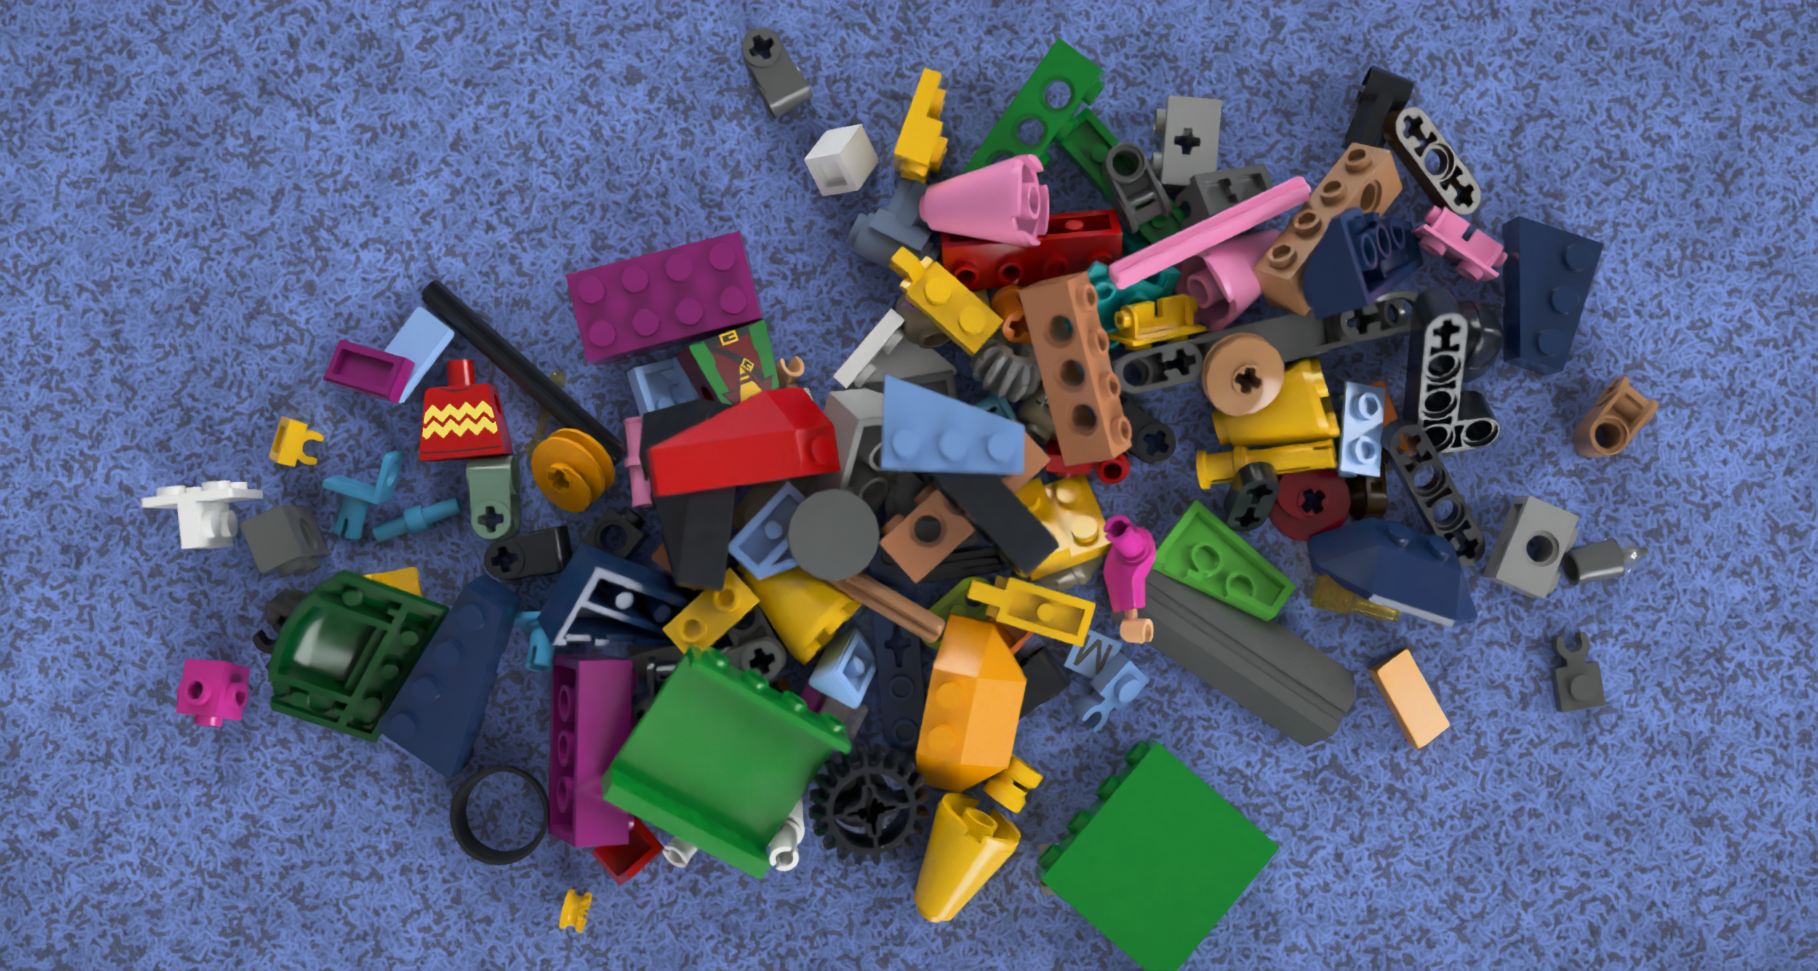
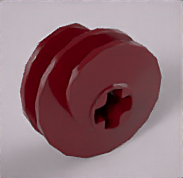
[1268,468,1351,542]

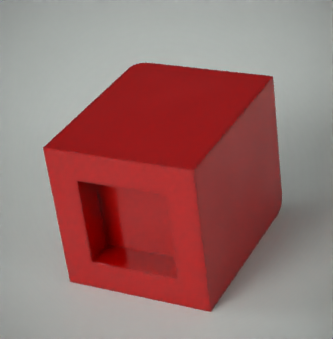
[590,816,664,886]

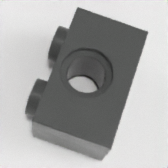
[239,505,331,578]

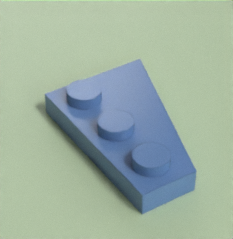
[881,374,1025,475]

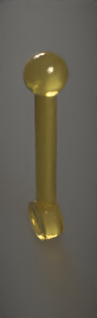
[525,370,566,458]

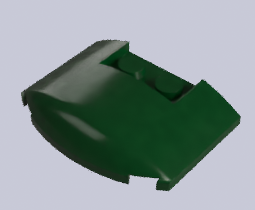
[268,569,450,743]

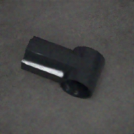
[1341,65,1414,150]

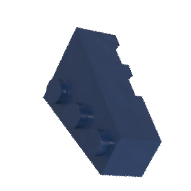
[537,542,700,646]

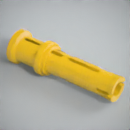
[1196,439,1337,490]

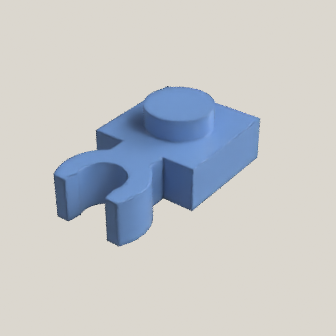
[1072,651,1150,732]

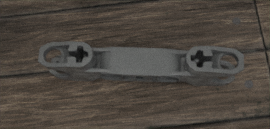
[1111,290,1419,396]

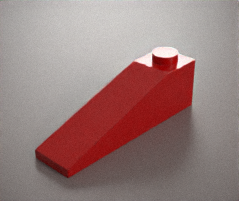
[647,387,841,497]

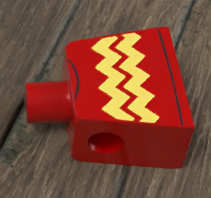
[419,360,513,462]

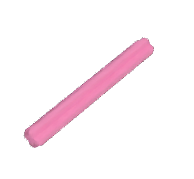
[1108,176,1311,289]

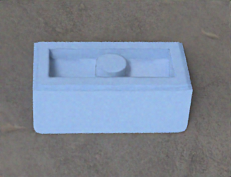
[384,306,455,403]
[808,627,877,709]

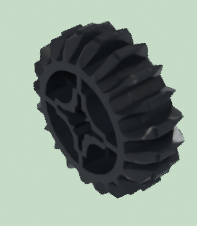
[808,743,930,866]

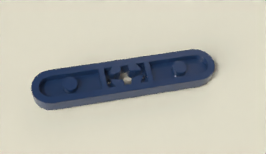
[869,534,926,753]

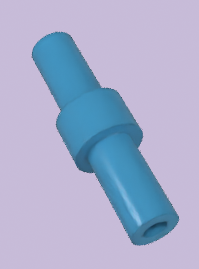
[372,496,463,543]

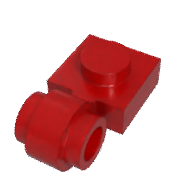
[1045,440,1130,484]

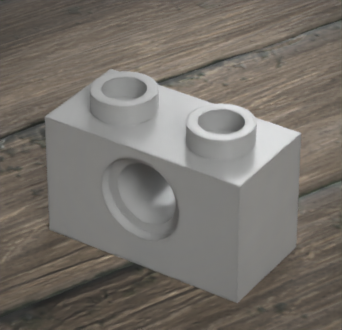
[1482,495,1579,599]

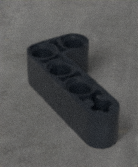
[1403,287,1500,454]
[911,471,1059,579]

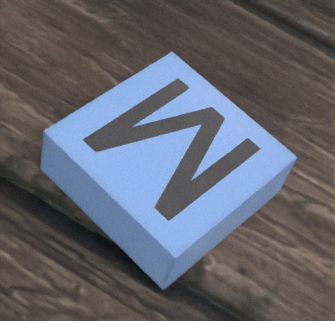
[1063,629,1122,679]

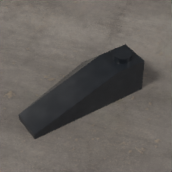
[639,398,736,592]

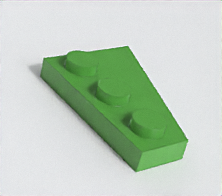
[1152,499,1296,622]

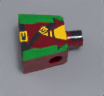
[675,320,779,405]

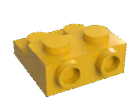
[893,67,948,184]
[1015,474,1113,581]

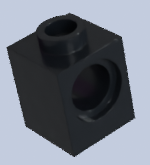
[575,506,650,560]

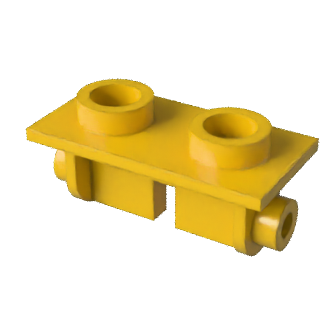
[1107,293,1206,351]
[662,568,760,654]

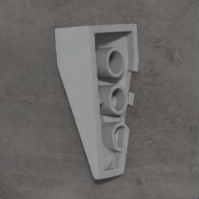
[815,388,900,524]

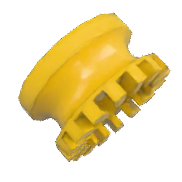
[559,888,592,933]

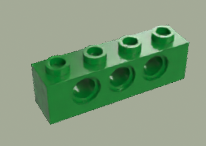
[960,37,1105,177]

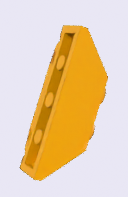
[916,612,1027,793]

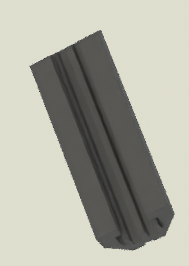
[1109,544,1355,747]

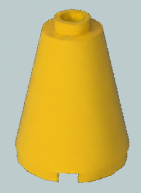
[913,793,1021,923]

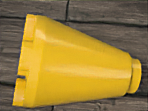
[1211,356,1341,447]
[736,563,862,666]

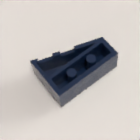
[1502,216,1604,376]

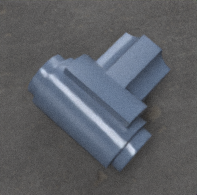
[846,178,941,274]

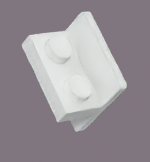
[141,480,263,549]

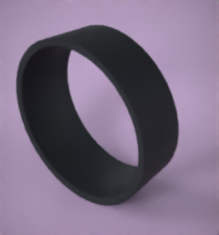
[450,767,549,865]

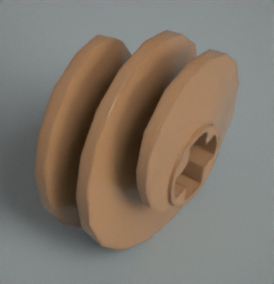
[1200,332,1284,416]

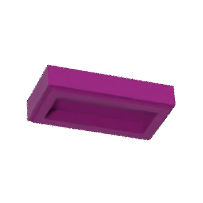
[323,339,415,404]

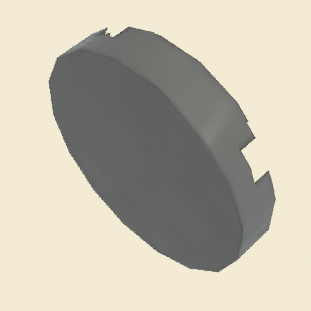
[787,489,880,581]

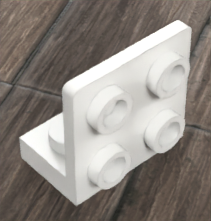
[833,308,957,390]

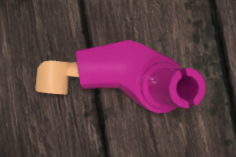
[1103,515,1156,644]

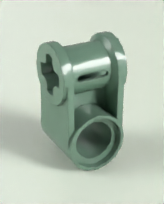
[466,455,521,541]

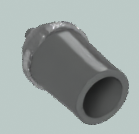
[1561,535,1649,585]

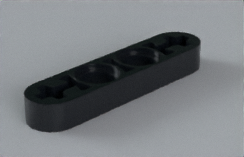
[1380,419,1486,566]

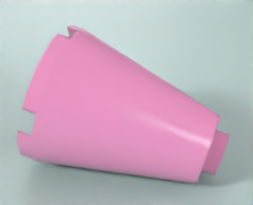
[919,154,1050,247]
[1173,228,1282,333]

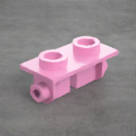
[1414,205,1508,283]

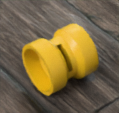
[982,754,1043,814]

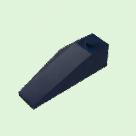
[1302,207,1424,320]

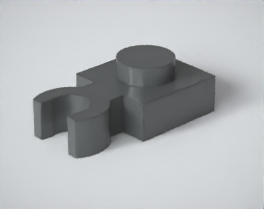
[1550,632,1606,713]

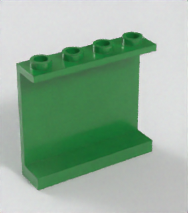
[601,644,852,880]
[1036,737,1280,971]

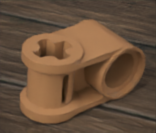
[1573,374,1659,458]

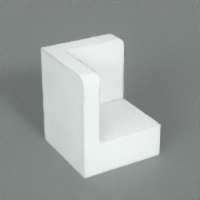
[804,124,879,196]

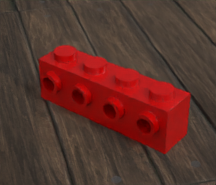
[939,209,1122,292]

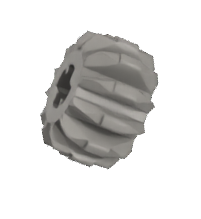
[969,330,1042,403]

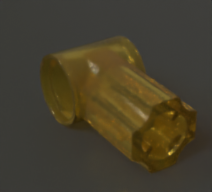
[1309,574,1402,622]

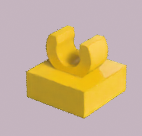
[269,416,324,467]

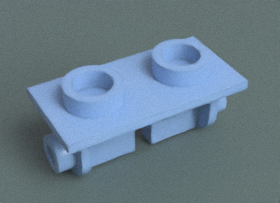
[1336,381,1385,478]

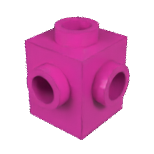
[176,659,250,728]

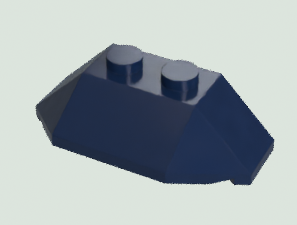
[1307,517,1478,627]

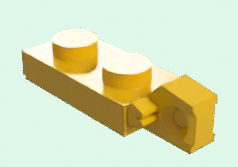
[889,246,1004,357]
[966,575,1096,647]

